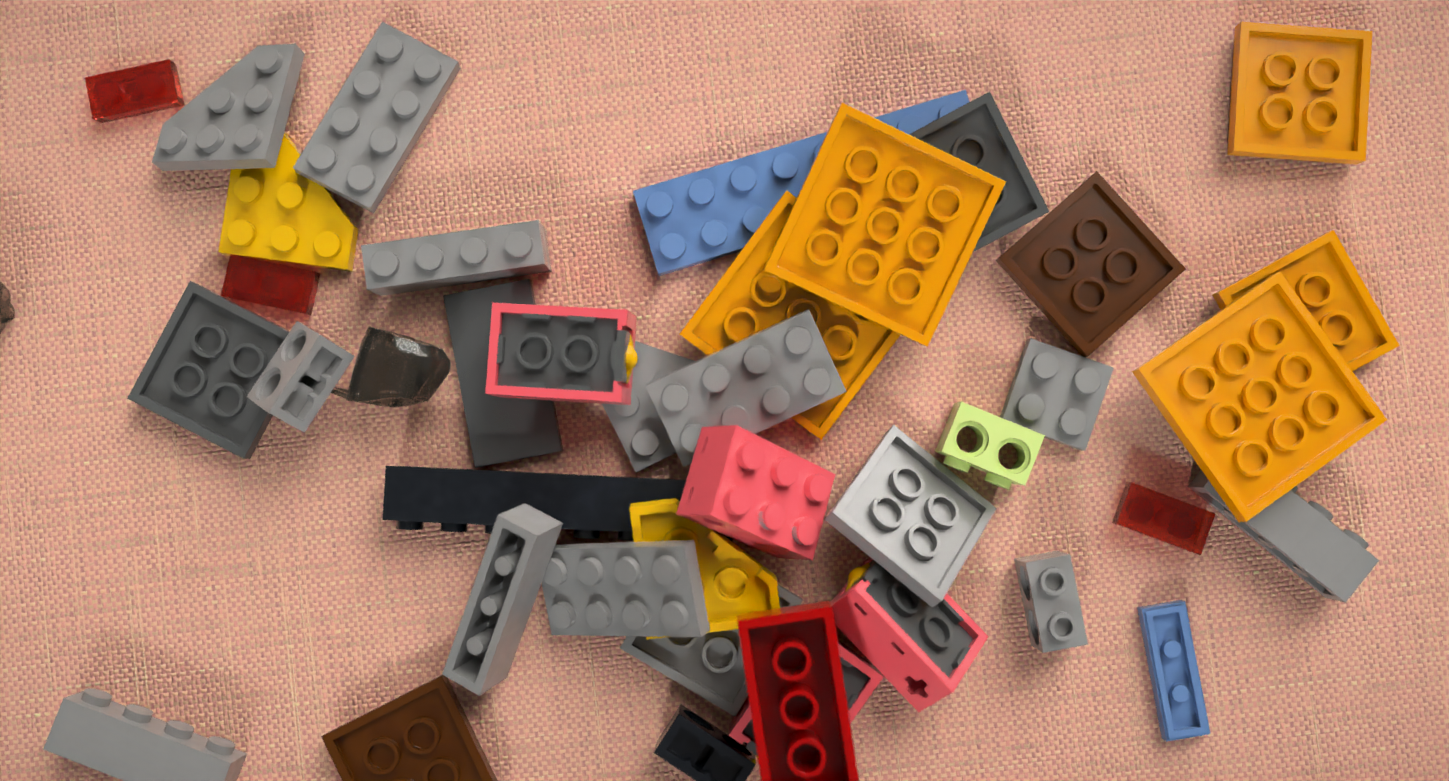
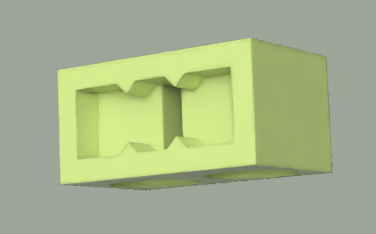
[935,402,1045,490]

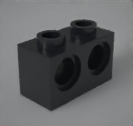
[654,704,756,781]

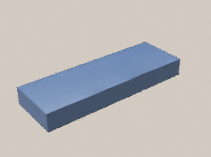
[1137,600,1210,742]

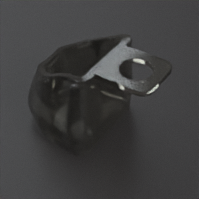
[331,326,451,408]

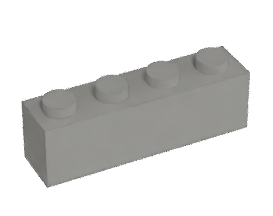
[361,220,552,296]
[1188,470,1379,603]
[442,503,563,696]
[43,688,247,781]

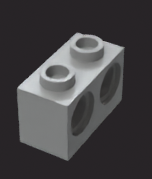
[247,321,355,433]
[1014,551,1088,653]

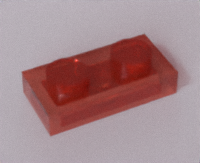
[84,59,185,123]
[221,254,321,316]
[1112,482,1216,555]

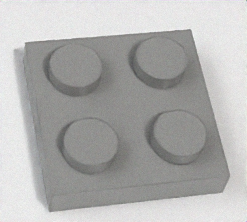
[1000,338,1114,451]

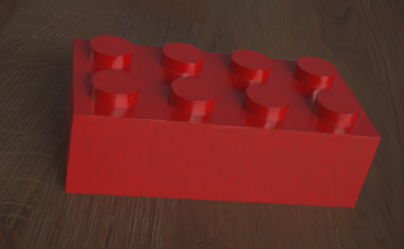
[737,601,859,781]

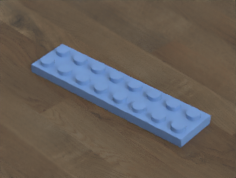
[633,90,969,276]

